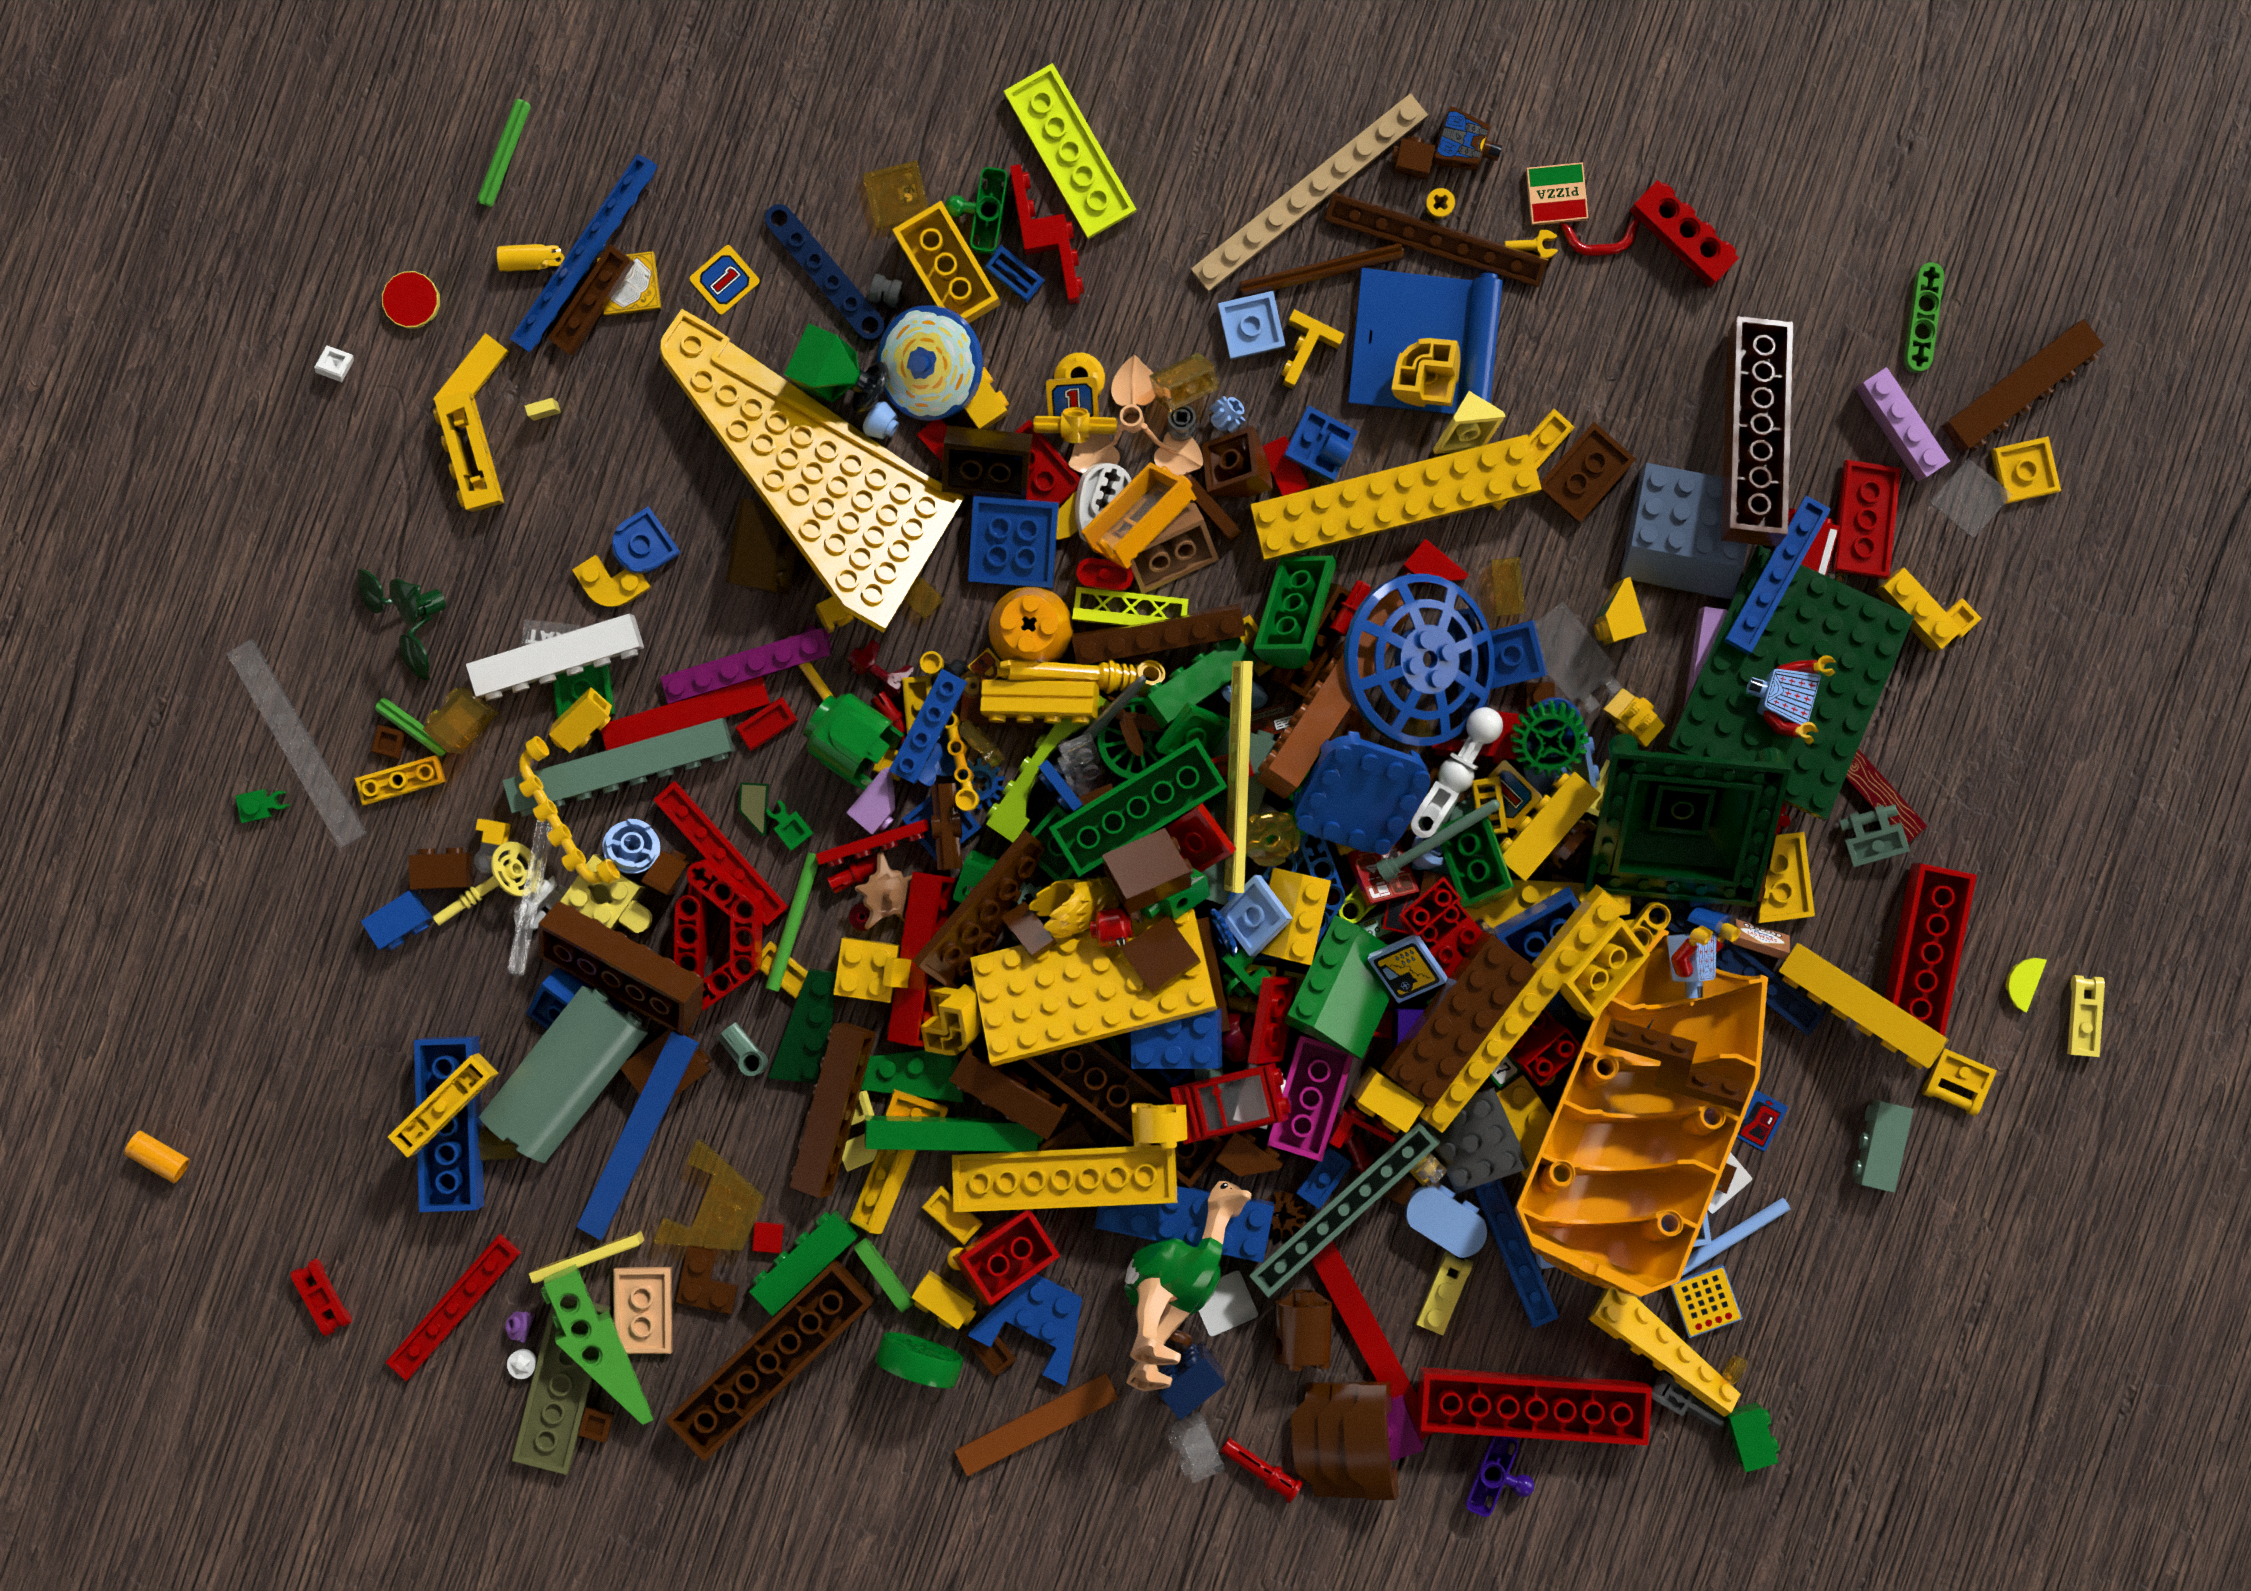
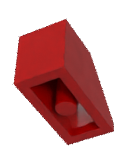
[1401,539,1469,585]

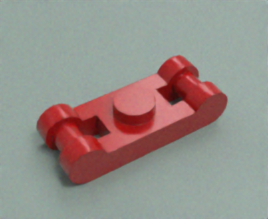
[290,1258,352,1337]

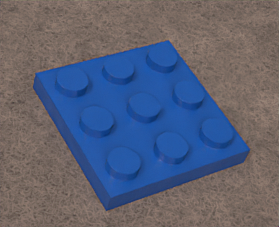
[968,496,1059,588]

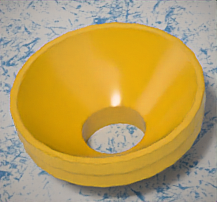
[1054,353,1105,396]

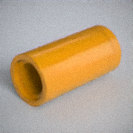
[124,1130,190,1184]

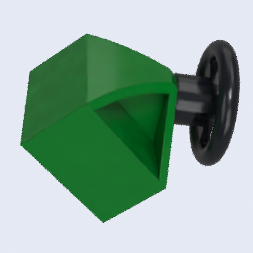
[784,323,888,414]

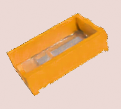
[1081,462,1197,569]

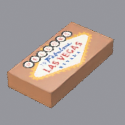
[1732,919,1790,960]

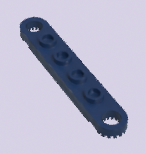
[765,204,885,341]

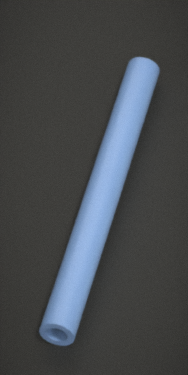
[1681,1197,1791,1277]

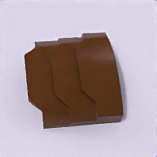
[1291,1381,1399,1500]

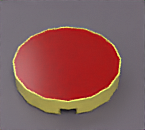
[382,271,440,329]

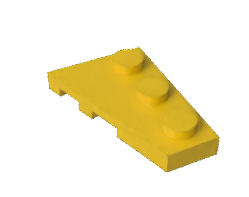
[1756,832,1815,923]

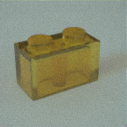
[1149,352,1220,412]

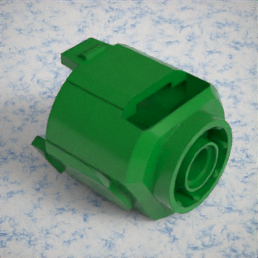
[803,693,904,790]

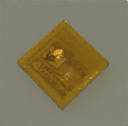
[863,160,929,230]

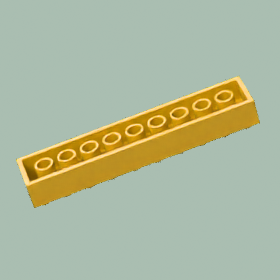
[1250,434,1542,562]

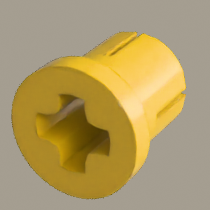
[1426,188,1455,220]

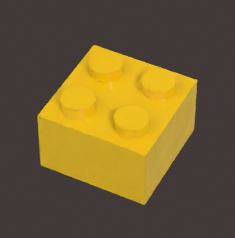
[834,937,901,1003]

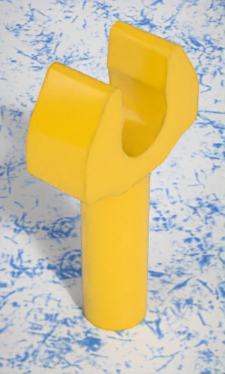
[1504,230,1558,259]

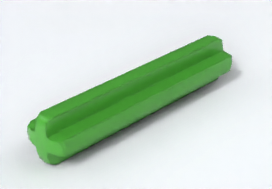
[375,698,450,757]

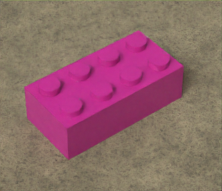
[1265,1033,1353,1162]

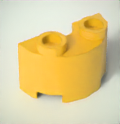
[1131,1103,1187,1148]

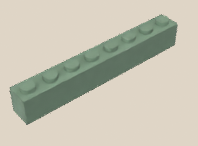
[503,718,735,817]
[1249,1121,1440,1298]

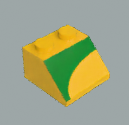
[1594,577,1647,646]

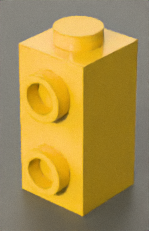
[549,687,612,753]
[911,1270,976,1330]

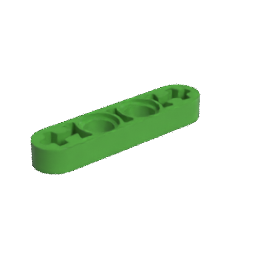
[1904,262,1944,373]

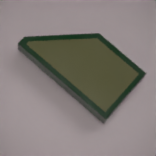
[738,782,769,836]

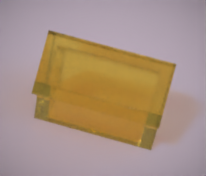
[478,1131,520,1160]

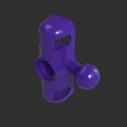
[1465,1436,1535,1517]

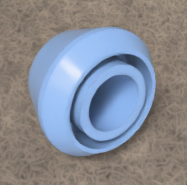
[863,402,899,439]
[1411,835,1446,869]

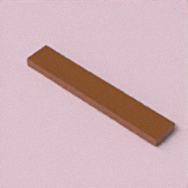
[954,1372,1119,1476]

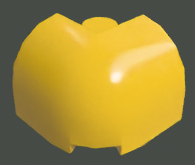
[1392,338,1460,407]
[920,984,981,1056]

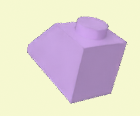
[846,767,896,835]

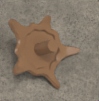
[855,852,912,929]

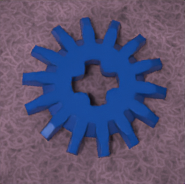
[954,758,1005,809]
[1210,909,1237,956]

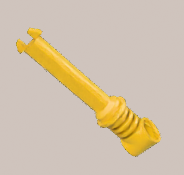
[997,659,1165,697]

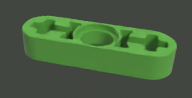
[854,1238,914,1313]

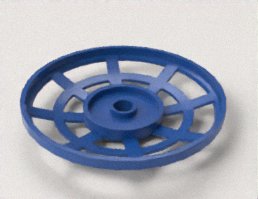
[1344,574,1495,746]

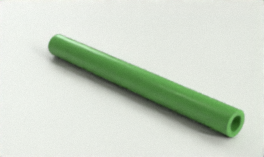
[765,852,819,992]

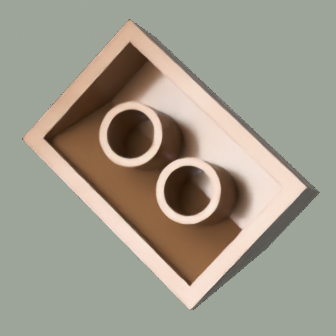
[1119,501,1219,594]

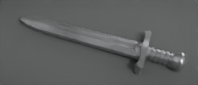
[1051,675,1147,775]

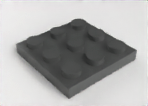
[1421,1087,1530,1193]

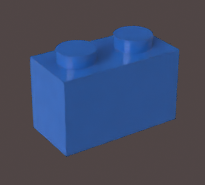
[361,890,434,951]

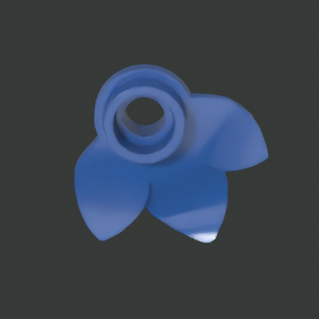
[918,734,956,787]

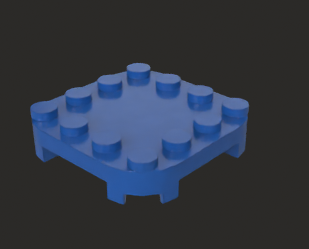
[1292,731,1431,855]

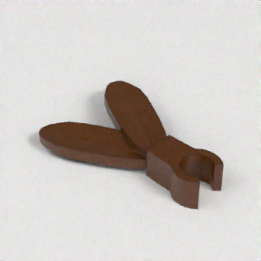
[1100,696,1161,756]

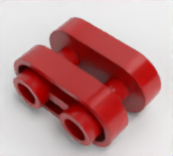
[1076,558,1133,592]

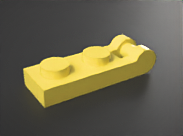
[2067,975,2105,1057]
[1416,1251,1473,1335]

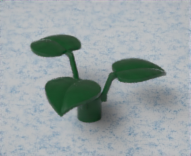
[357,568,446,680]

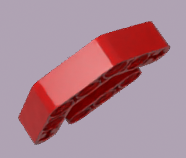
[674,859,763,1011]

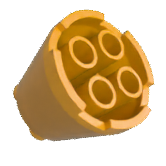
[989,586,1073,663]

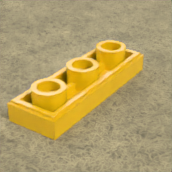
[354,755,446,806]

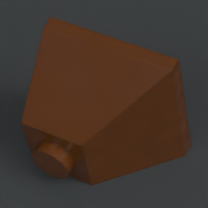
[1202,426,1273,498]

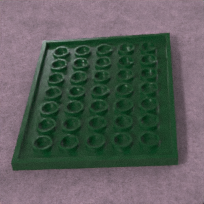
[1666,545,1914,821]

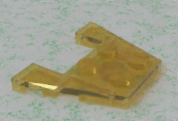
[653,1139,766,1251]

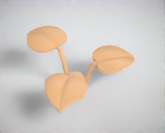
[1069,355,1203,476]

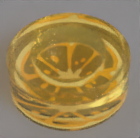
[1722,1355,1747,1385]

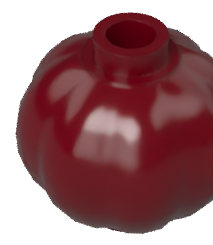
[1222,1011,1256,1063]

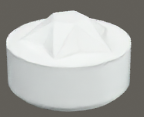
[507,1349,537,1379]

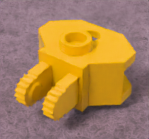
[1602,688,1665,747]

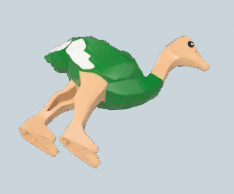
[1124,1181,1252,1391]

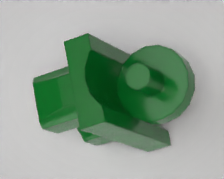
[1222,948,1272,998]

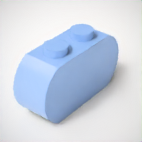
[1404,1184,1487,1258]

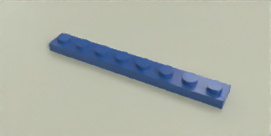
[509,154,658,352]

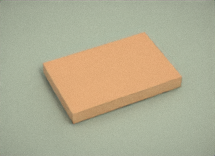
[614,1267,673,1354]

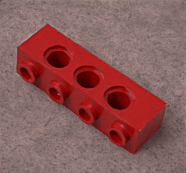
[1629,180,1739,288]

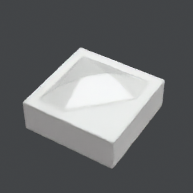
[314,346,354,382]

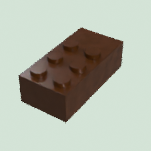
[949,1034,1072,1140]

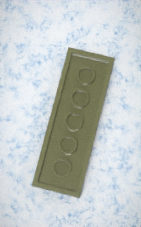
[512,1296,611,1475]

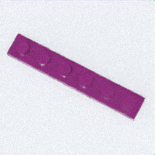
[660,628,831,704]

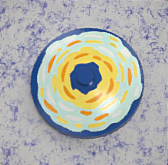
[877,305,983,421]

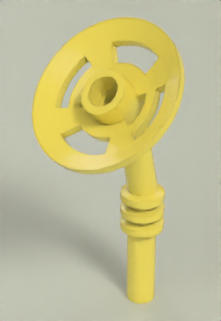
[433,842,541,926]

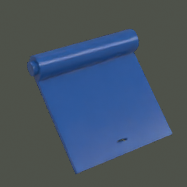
[1348,268,1503,415]

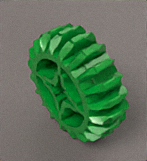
[1510,700,1589,778]

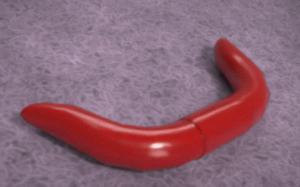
[1560,218,1640,256]

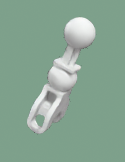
[1411,707,1503,838]

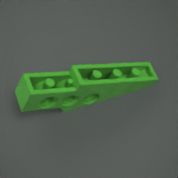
[541,1264,653,1425]

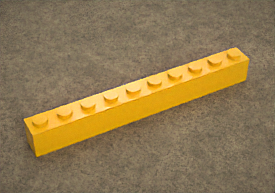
[1419,884,1626,1133]

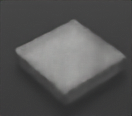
[1929,458,2013,539]

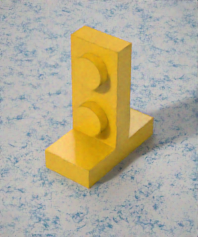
[1281,309,1345,390]

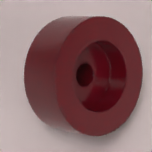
[849,903,876,931]

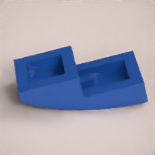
[1687,905,1732,933]

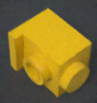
[815,596,854,634]

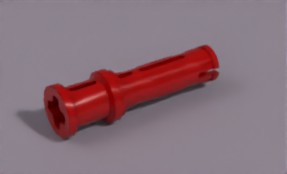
[1220,1437,1303,1503]

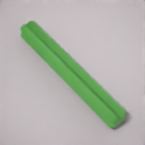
[477,99,531,207]

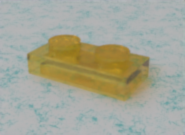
[1490,557,1526,617]

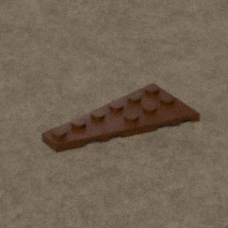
[912,830,1046,989]

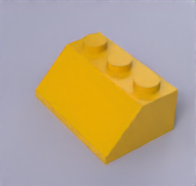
[1260,868,1331,965]
[1559,917,1650,1019]

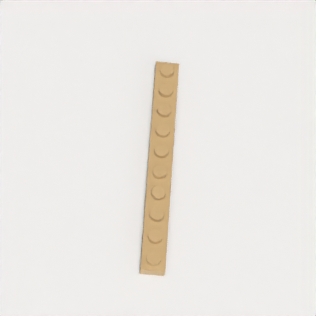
[1191,93,1428,293]

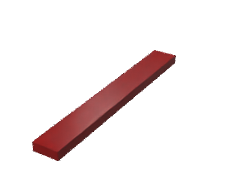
[1311,1240,1435,1439]

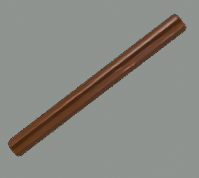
[1239,243,1404,297]

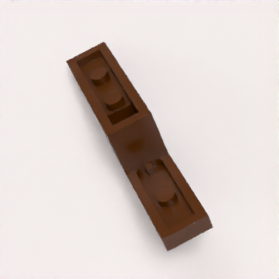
[1604,1018,1748,1111]

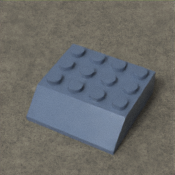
[1620,463,1748,600]

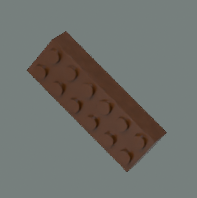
[538,901,704,1035]
[1380,931,1537,1109]

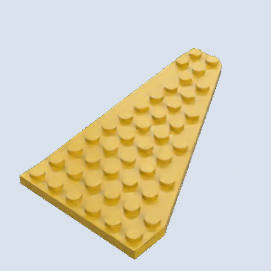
[660,309,965,633]

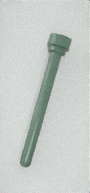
[1376,800,1500,883]

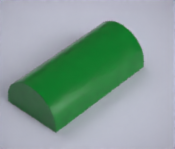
[1253,555,1336,669]

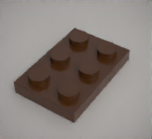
[1540,422,1636,524]

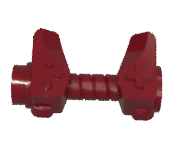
[847,640,914,698]

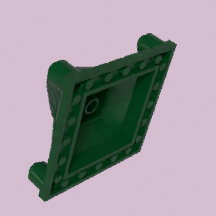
[1584,734,1791,907]

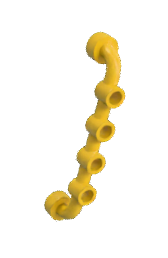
[920,651,979,812]
[519,736,620,884]

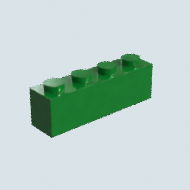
[1142,637,1257,730]
[749,1210,859,1317]

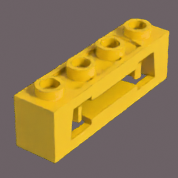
[433,391,504,512]
[388,1053,499,1158]

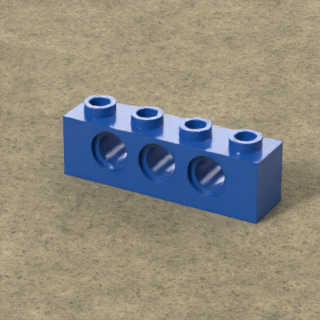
[889,669,968,784]

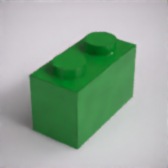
[1726,1402,1780,1472]

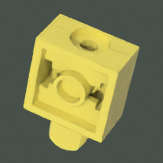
[560,854,653,933]

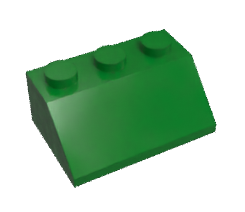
[1437,811,1514,909]

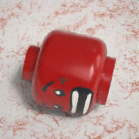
[1090,909,1133,948]

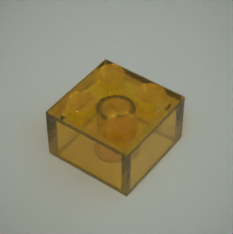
[422,687,499,754]

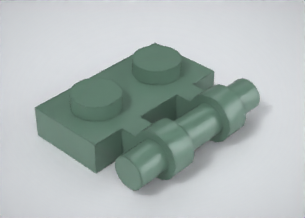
[1839,804,1910,867]

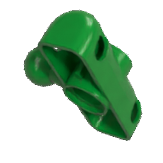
[945,167,1008,254]

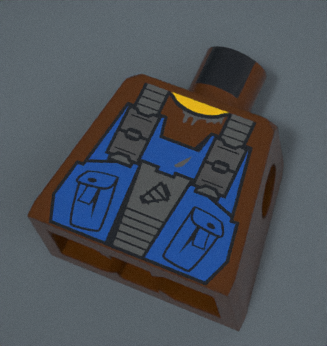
[1432,106,1503,170]

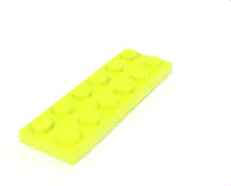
[1004,63,1137,240]

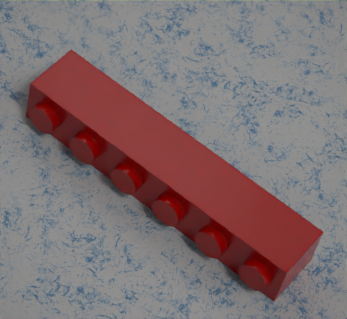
[887,872,956,1046]

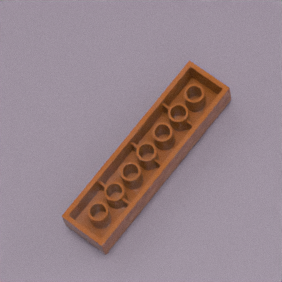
[1256,589,1409,799]

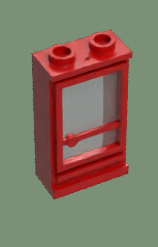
[1170,1063,1291,1144]

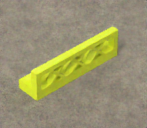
[1072,587,1189,626]

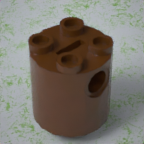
[1274,1289,1332,1371]

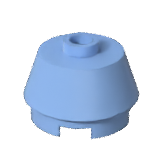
[603,819,660,874]

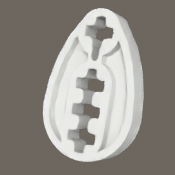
[1075,463,1132,542]

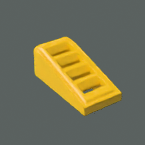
[1472,776,1508,835]

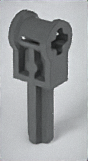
[1652,1370,1726,1429]

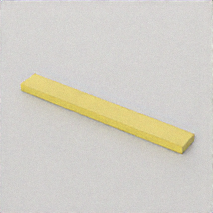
[1224,661,1253,893]

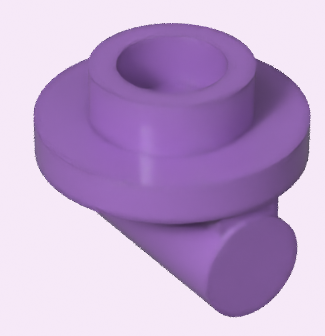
[505,1311,535,1343]

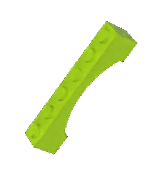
[986,695,1112,842]

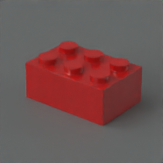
[953,1209,1060,1306]

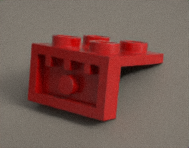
[1328,1106,1396,1148]

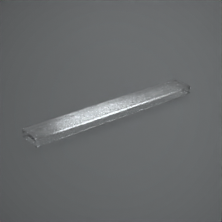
[227,639,367,848]

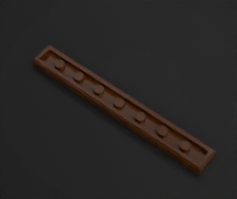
[1324,192,1548,287]

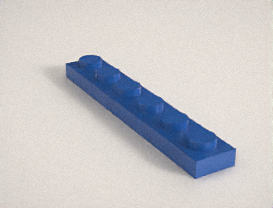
[1724,495,1831,655]

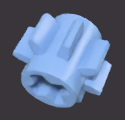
[1210,396,1245,433]

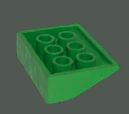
[1283,915,1392,1060]

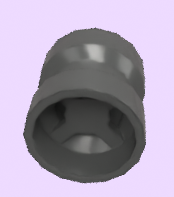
[869,273,904,309]
[1168,404,1196,441]

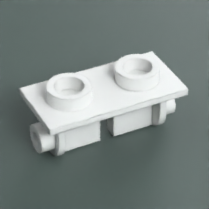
[513,876,568,933]

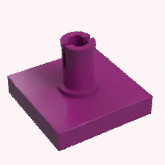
[1387,1394,1424,1461]

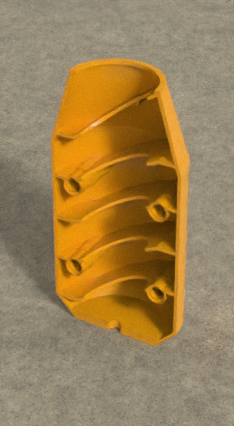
[1514,929,1768,1297]

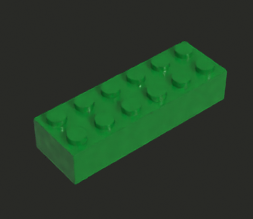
[1049,737,1227,877]

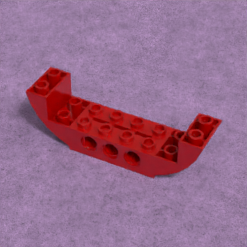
[1399,876,1581,1087]

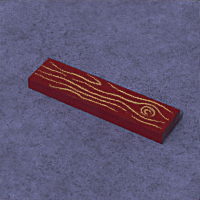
[1845,749,1927,843]

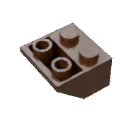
[1215,1130,1283,1177]

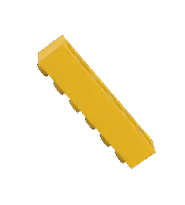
[1779,943,1949,1070]

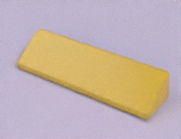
[849,1149,916,1234]

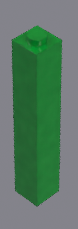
[864,1115,1043,1152]

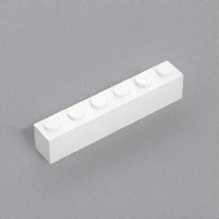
[466,614,644,701]

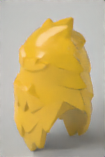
[1029,874,1122,938]

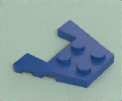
[967,1273,1082,1386]

